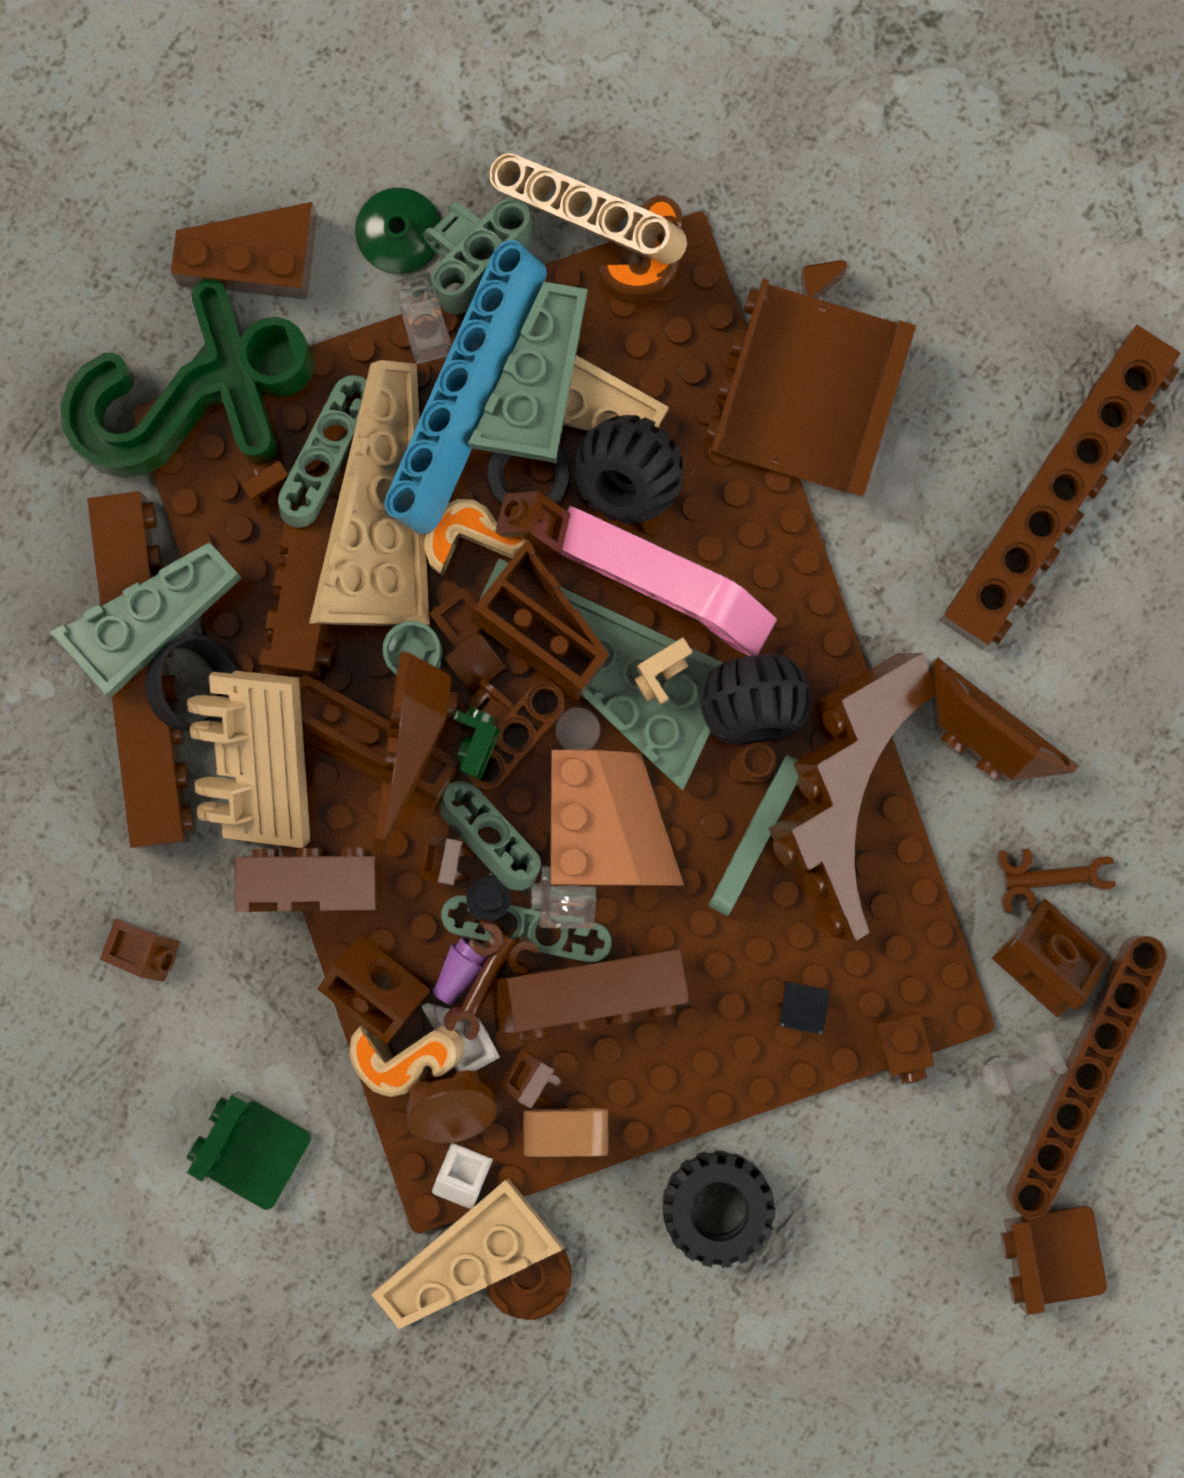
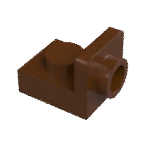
[235,458,288,511]
[495,491,570,555]
[100,918,179,982]

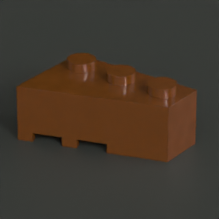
[171,202,317,299]
[471,539,609,700]
[234,848,379,912]

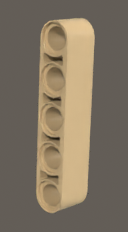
[489,153,687,264]

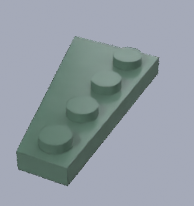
[468,282,587,463]
[50,543,242,698]

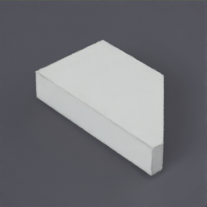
[422,1003,501,1073]

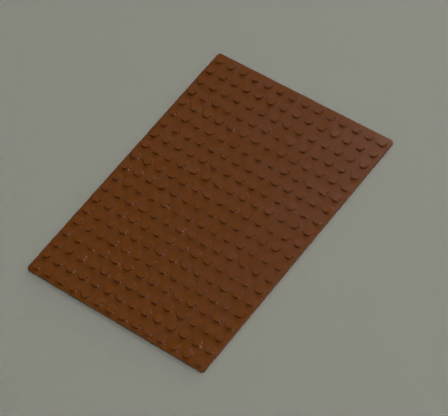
[132,212,995,1233]

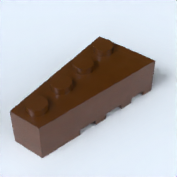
[259,494,339,679]

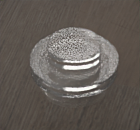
[556,708,600,750]

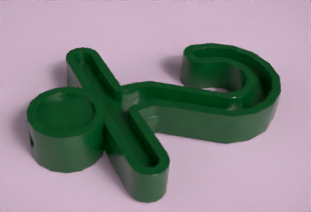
[60,280,315,478]

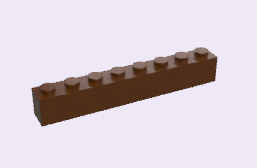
[87,491,195,849]

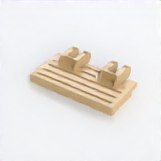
[187,671,310,848]

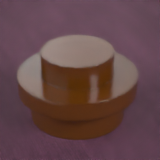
[735,741,780,783]

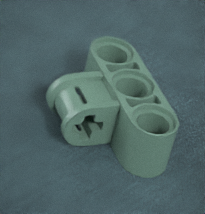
[423,198,534,314]

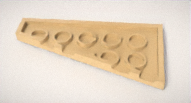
[309,360,430,626]

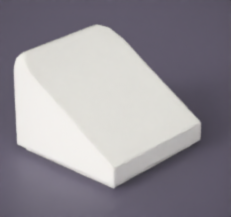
[432,1143,493,1209]

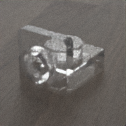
[531,867,596,928]

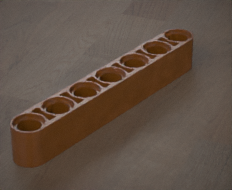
[1006,935,1167,1219]

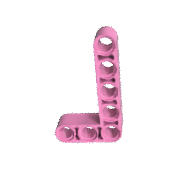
[561,506,777,656]

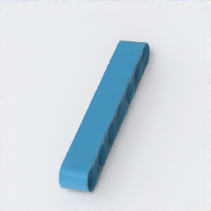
[385,240,547,534]

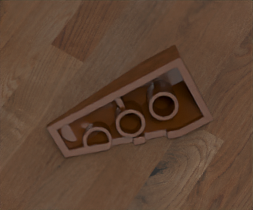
[372,651,458,854]

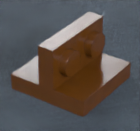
[992,898,1111,1018]

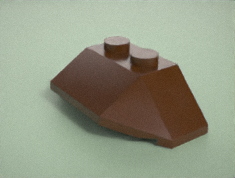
[928,657,1079,783]

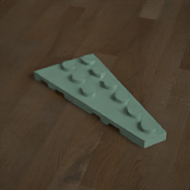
[480,558,722,791]

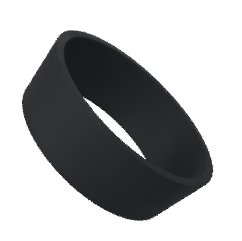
[145,635,238,731]

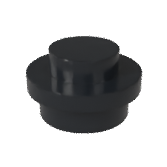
[466,877,511,921]

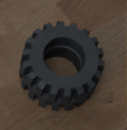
[662,1150,776,1268]

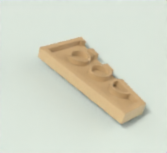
[371,1179,565,1329]

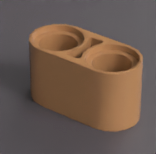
[523,1108,609,1157]

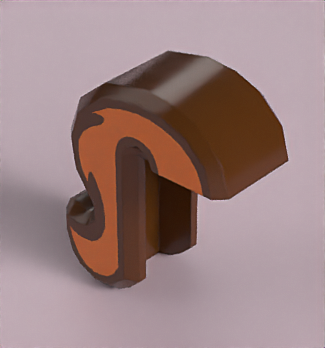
[599,195,683,302]

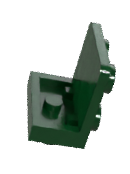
[186,1091,312,1210]

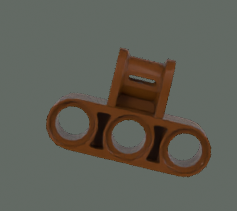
[456,678,565,791]

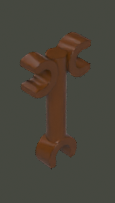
[997,848,1116,912]
[443,919,539,1041]

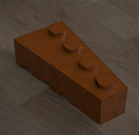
[490,949,689,1040]

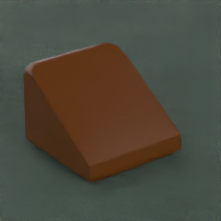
[800,259,847,299]
[444,631,506,694]

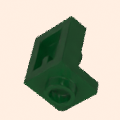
[452,707,501,781]

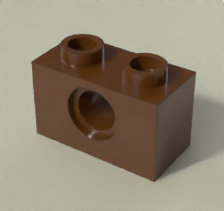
[317,935,430,1045]

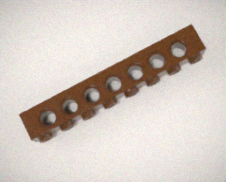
[939,325,1181,649]

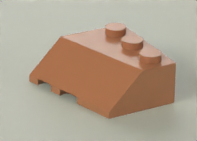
[551,750,684,886]

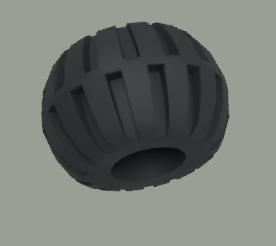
[574,415,684,524]
[700,654,811,745]

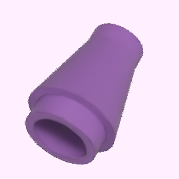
[432,937,488,1006]

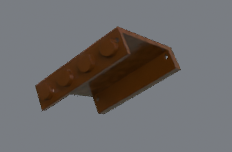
[705,279,917,497]

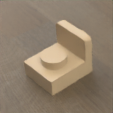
[634,638,693,706]

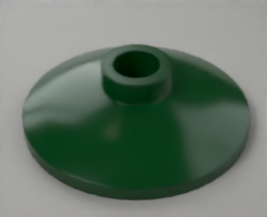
[355,188,440,274]

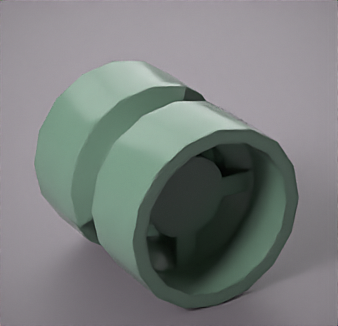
[383,621,444,675]

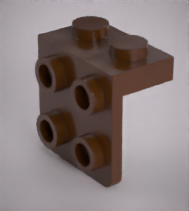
[1000,1205,1107,1315]

